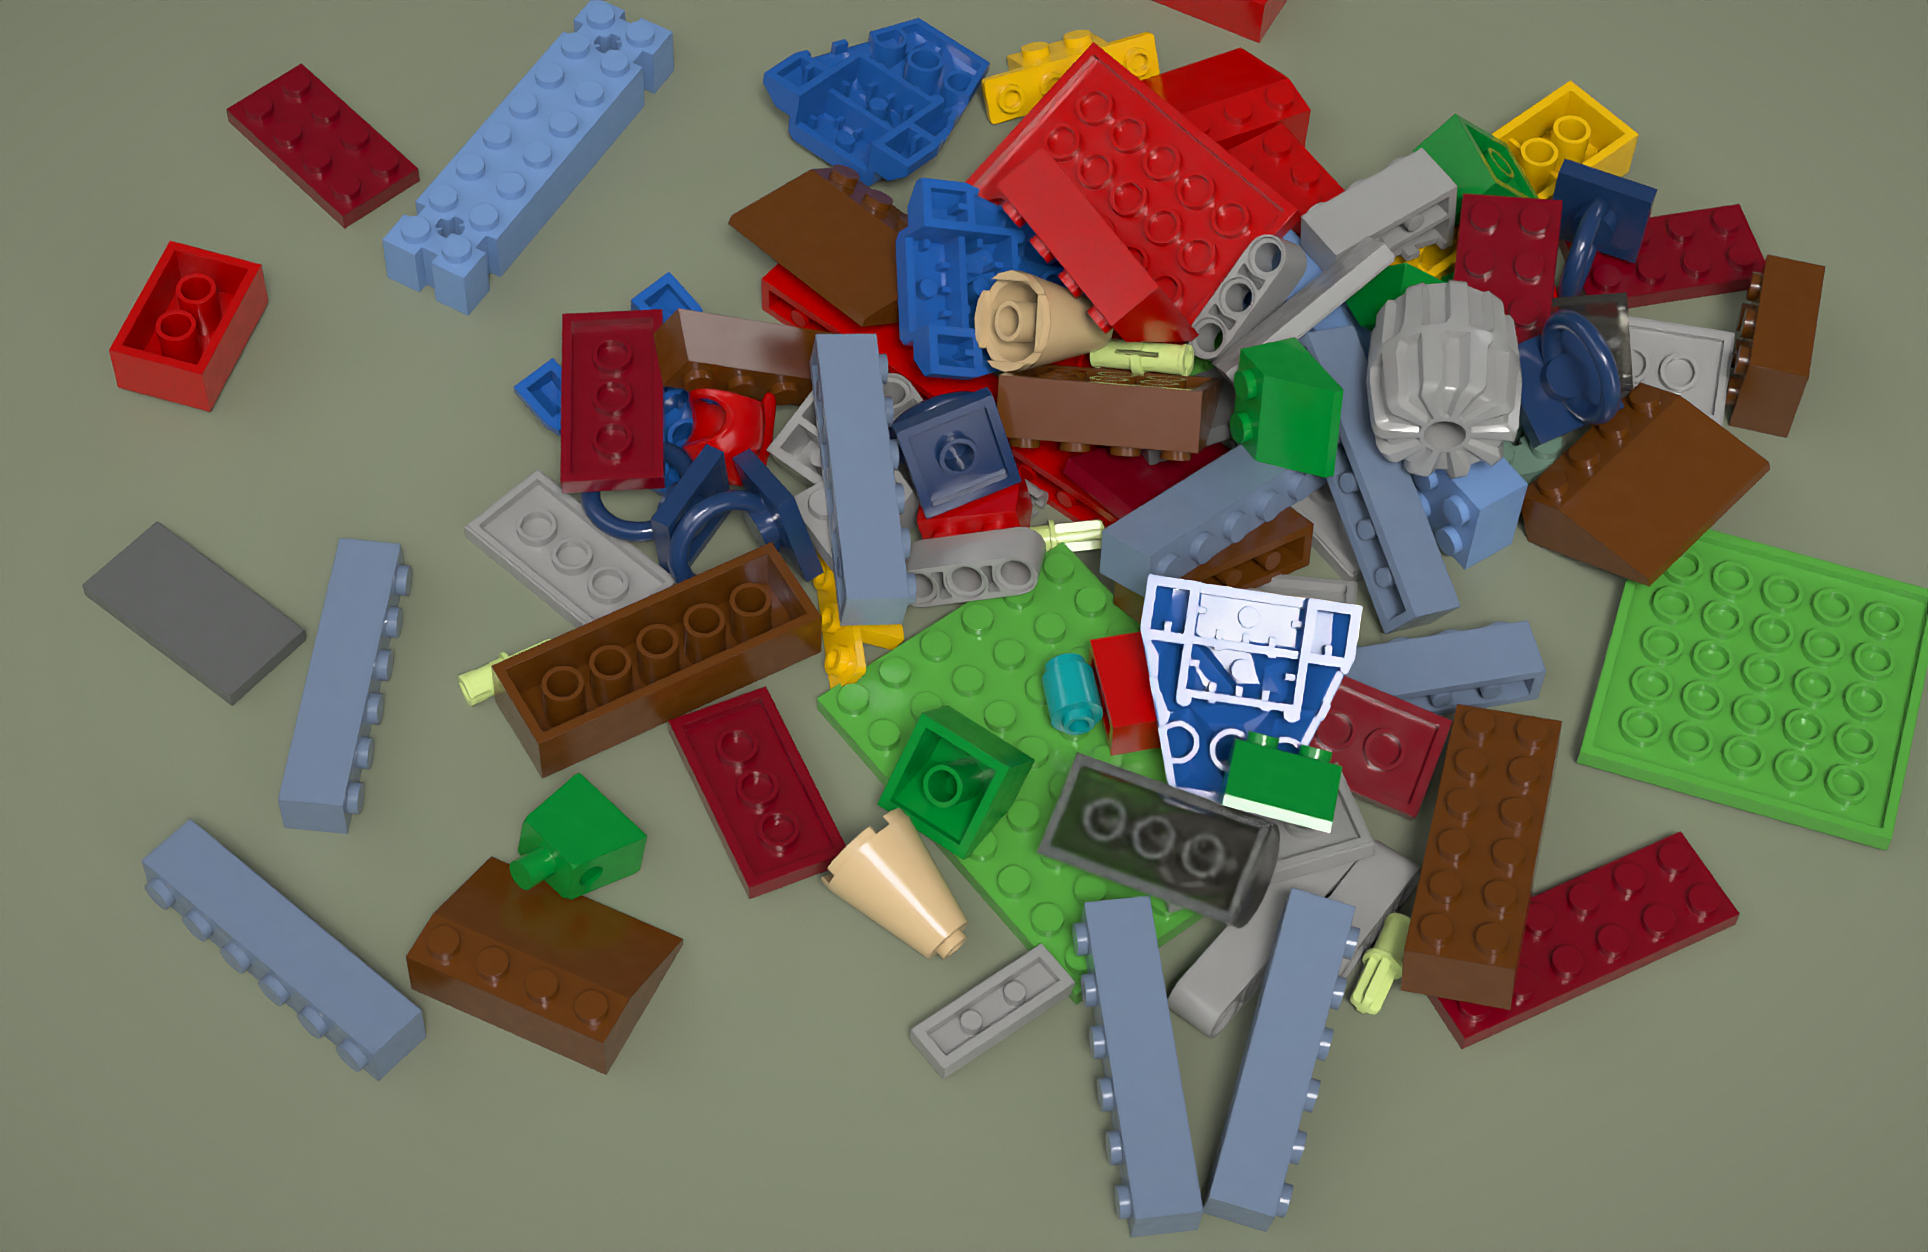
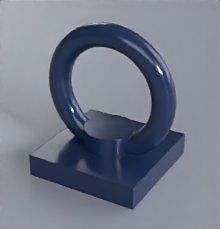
[1552,159,1658,307]
[1518,309,1624,449]
[888,387,1022,519]
[580,441,731,574]
[668,448,824,584]

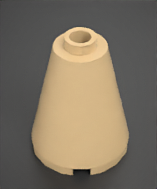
[974,270,1114,372]
[821,808,969,960]

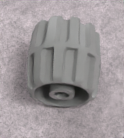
[1366,280,1522,479]

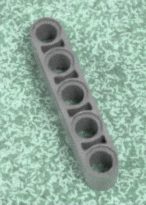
[1168,860,1358,1039]

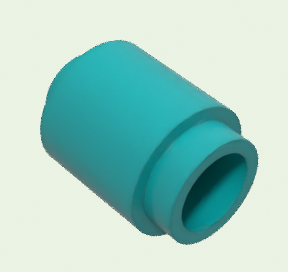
[1042,653,1103,735]

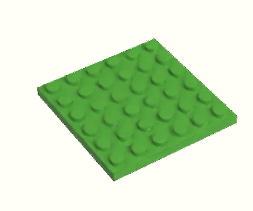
[1577,529,1928,851]

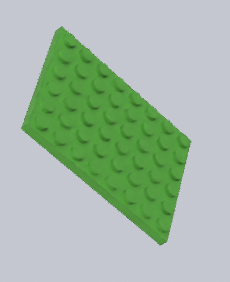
[817,542,1237,1005]

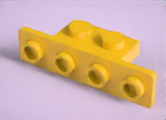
[981,30,1160,124]
[813,549,905,689]

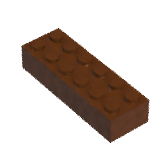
[491,542,822,779]
[1401,704,1562,1010]

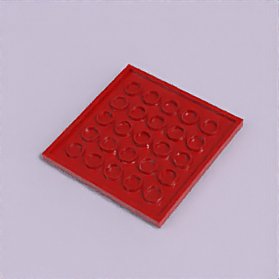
[965,42,1302,373]

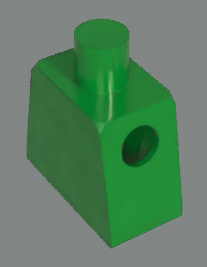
[509,772,647,900]

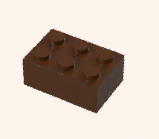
[1725,254,1826,438]

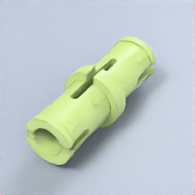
[1090,339,1194,376]

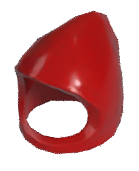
[681,388,776,486]

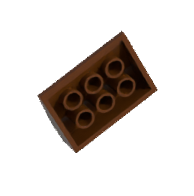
[728,164,908,327]
[997,364,1223,461]
[1521,382,1770,587]
[406,856,683,1075]

